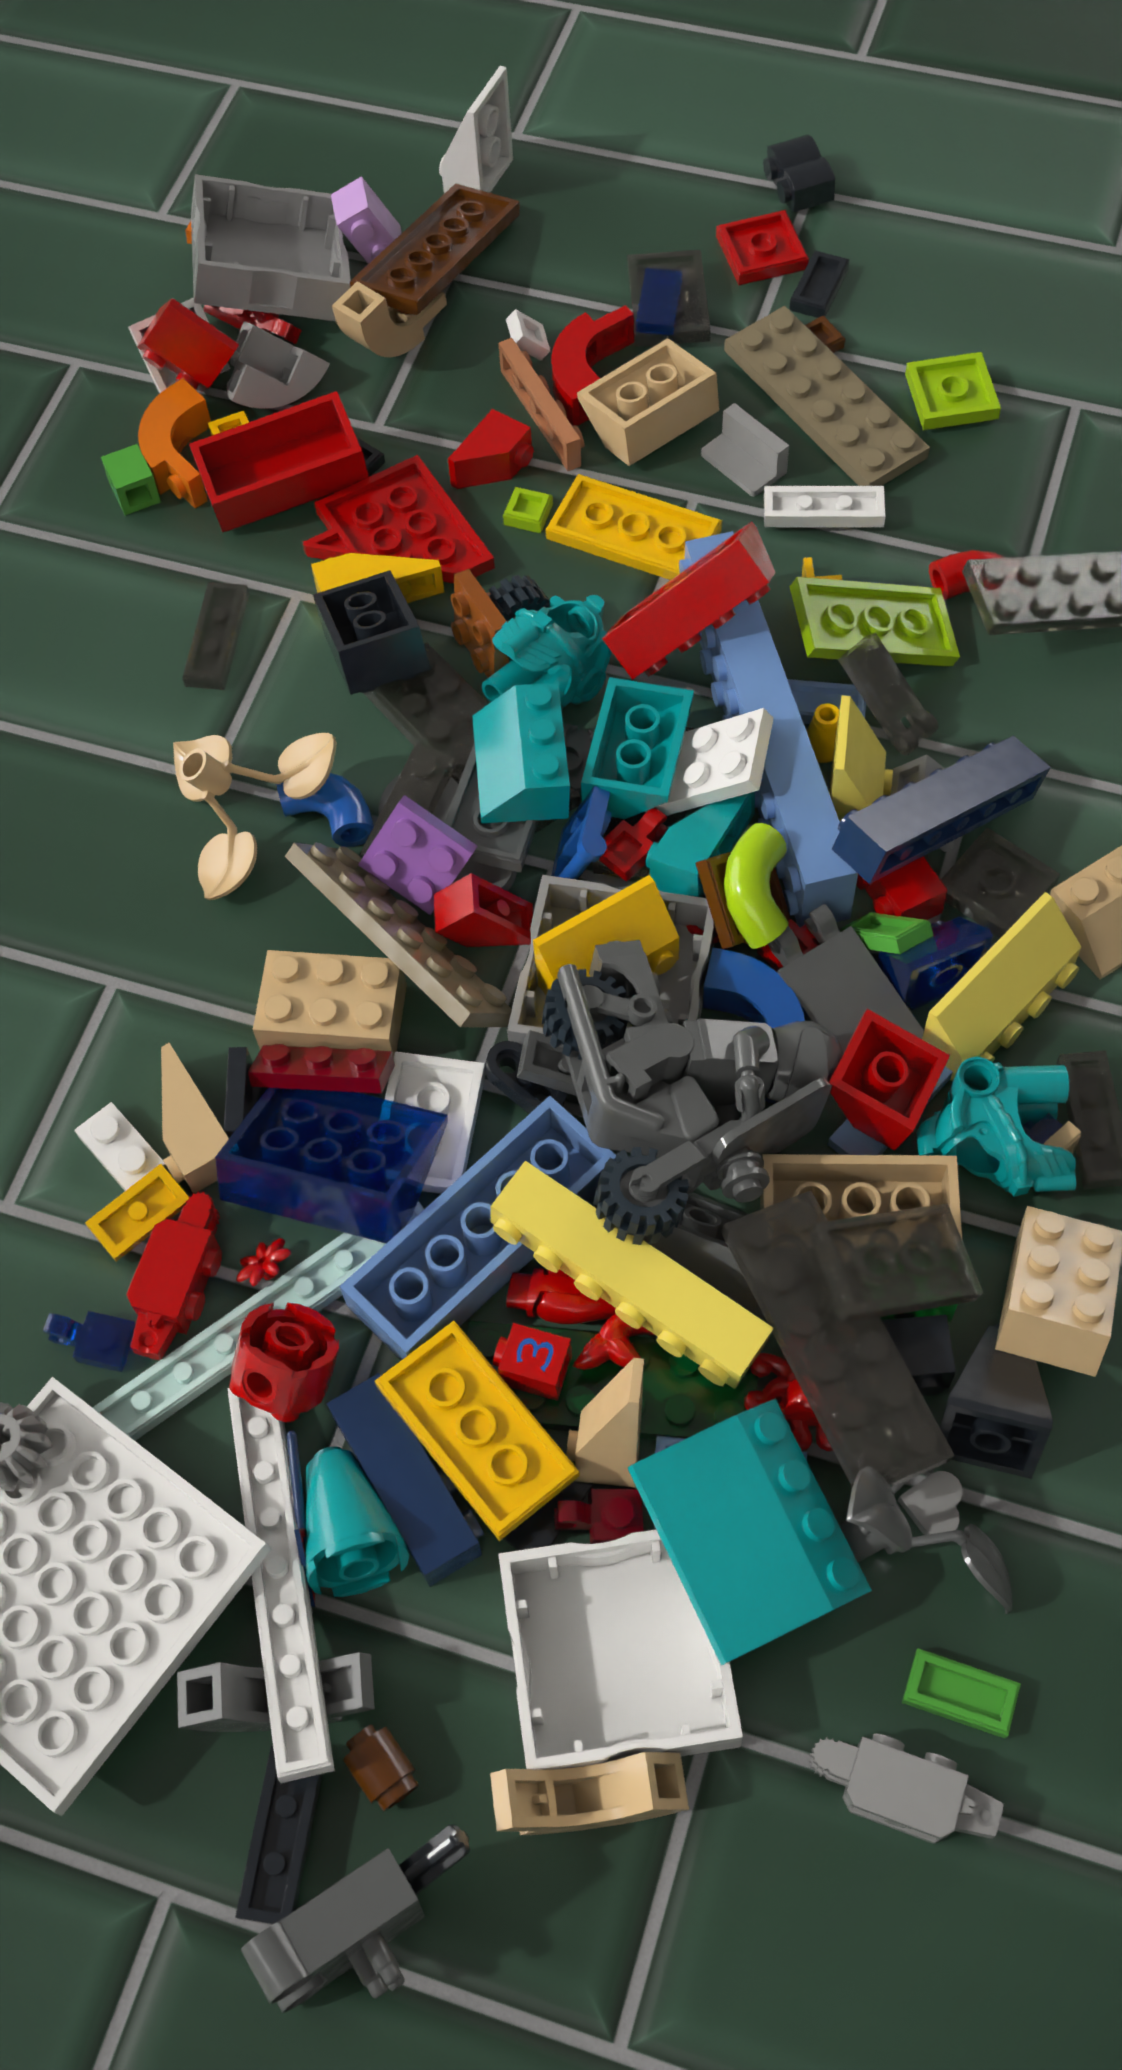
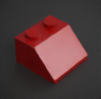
[137,298,239,392]
[829,1009,950,1151]

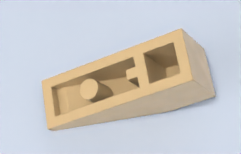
[161,1043,242,1194]
[566,1358,644,1487]

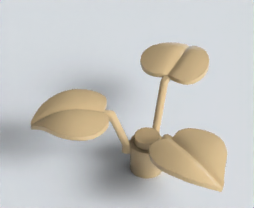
[173,733,337,900]

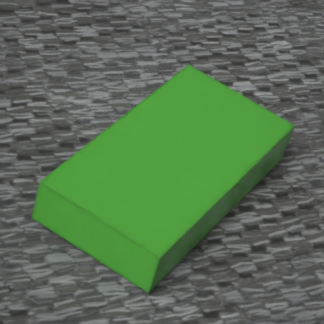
[839,912,934,954]
[902,1648,1021,1739]

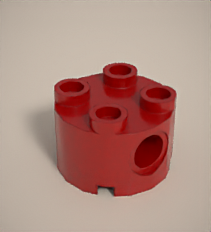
[230,1303,339,1422]

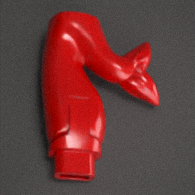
[506,1268,656,1369]

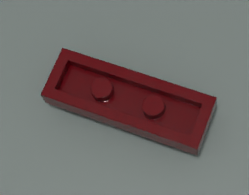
[248,1044,395,1094]

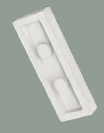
[764,486,885,527]

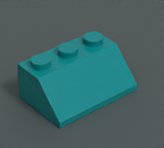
[581,677,694,819]
[473,683,570,823]

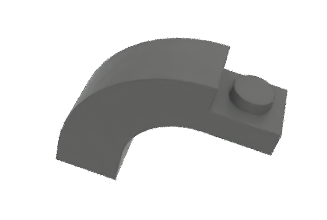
[177,1652,375,1732]

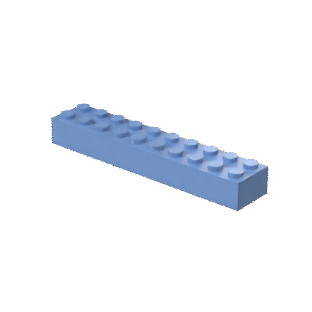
[679,531,858,927]

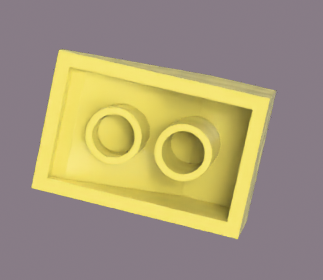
[829,695,893,821]

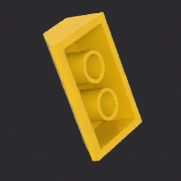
[533,875,679,995]

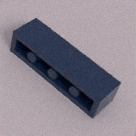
[326,1373,484,1587]

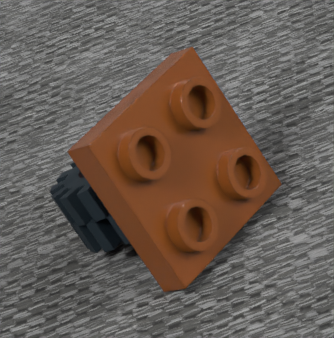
[451,569,550,678]

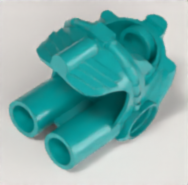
[482,595,612,710]
[917,1057,1076,1197]

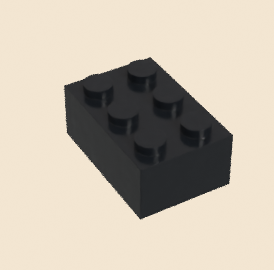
[313,570,430,695]

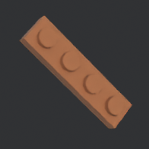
[498,338,584,471]

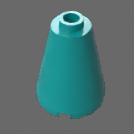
[306,1446,410,1597]

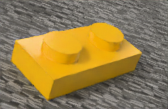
[85,1164,189,1262]

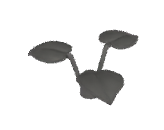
[839,1397,1012,1614]

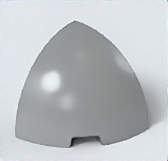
[227,321,330,408]

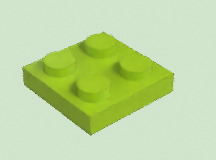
[905,352,1001,430]

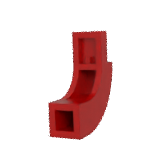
[552,305,634,426]

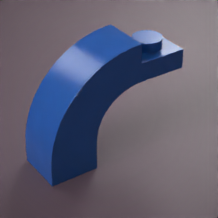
[703,948,805,1104]

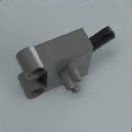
[241,1824,470,2013]

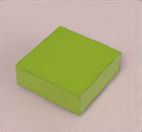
[503,487,553,533]

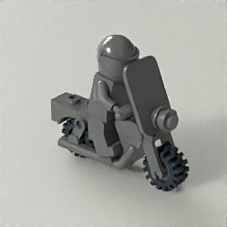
[542,940,843,1245]

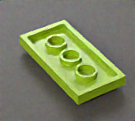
[789,577,960,666]

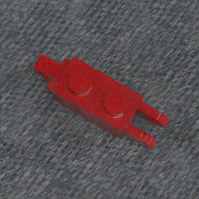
[126,1192,222,1360]

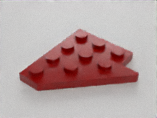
[303,455,495,583]

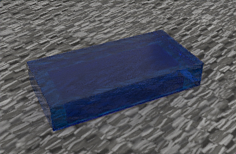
[636,268,683,335]

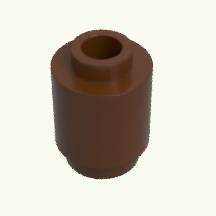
[343,1724,419,1812]

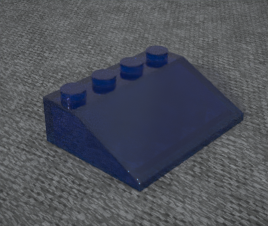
[215,1088,448,1244]

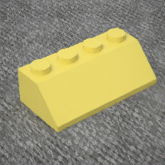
[922,892,1081,1081]

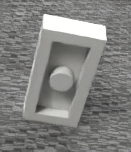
[75,1102,169,1191]

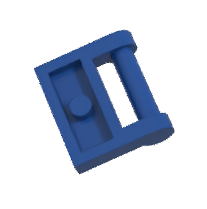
[551,786,612,880]

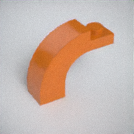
[138,378,211,509]

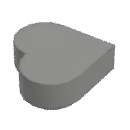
[898,1471,963,1535]

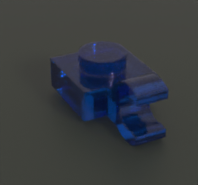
[43,1311,136,1372]

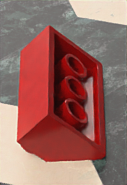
[602,521,775,680]

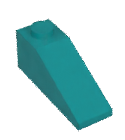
[646,792,755,898]

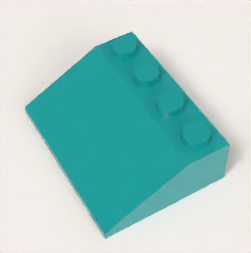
[628,1399,872,1666]

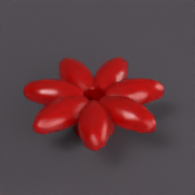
[236,1238,292,1287]

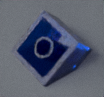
[877,916,993,1011]

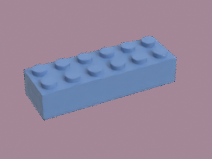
[339,1096,616,1360]

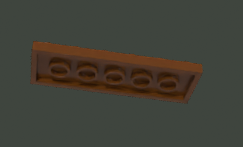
[350,183,520,315]

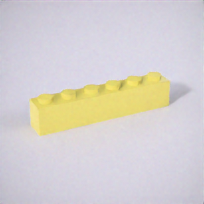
[491,1161,774,1389]

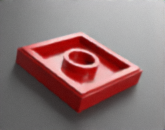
[716,210,809,286]

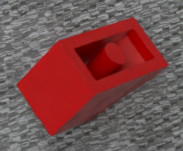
[448,409,534,489]
[434,873,533,947]

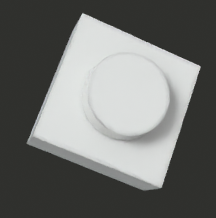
[506,309,550,361]

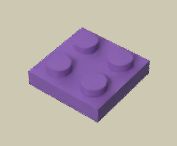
[358,795,478,915]

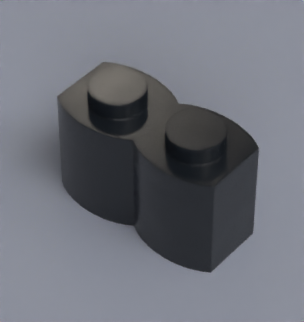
[763,134,835,212]

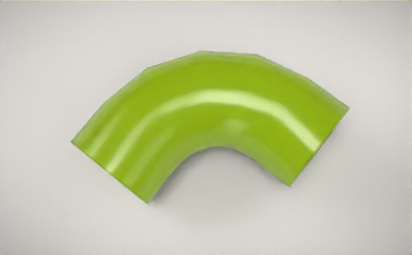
[724,823,788,949]

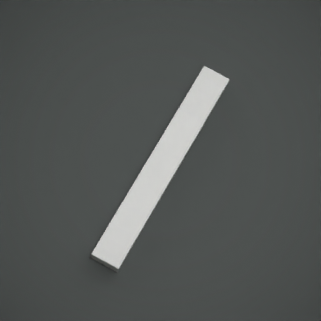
[228,1388,335,1783]

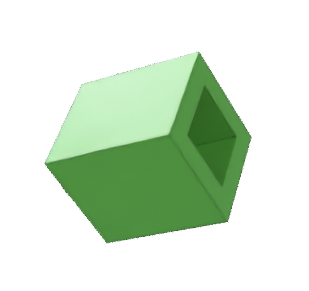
[101,444,161,516]

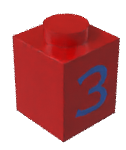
[493,1323,572,1401]

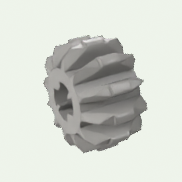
[0,1402,53,1492]

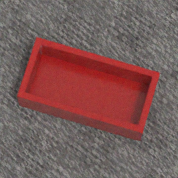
[189,391,369,533]

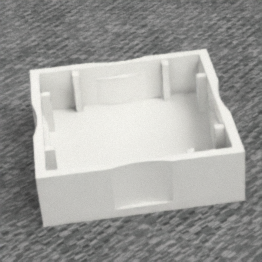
[498,1529,743,1769]

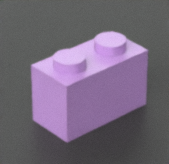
[331,176,402,264]

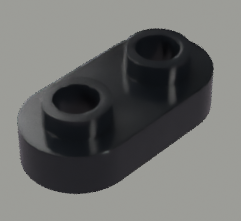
[485,1041,567,1114]

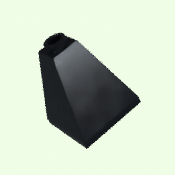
[933,1324,1053,1479]

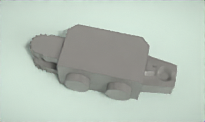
[809,1733,1004,1844]

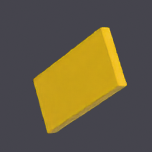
[546,474,722,580]
[374,1321,580,1541]

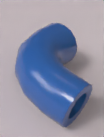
[277,773,375,847]

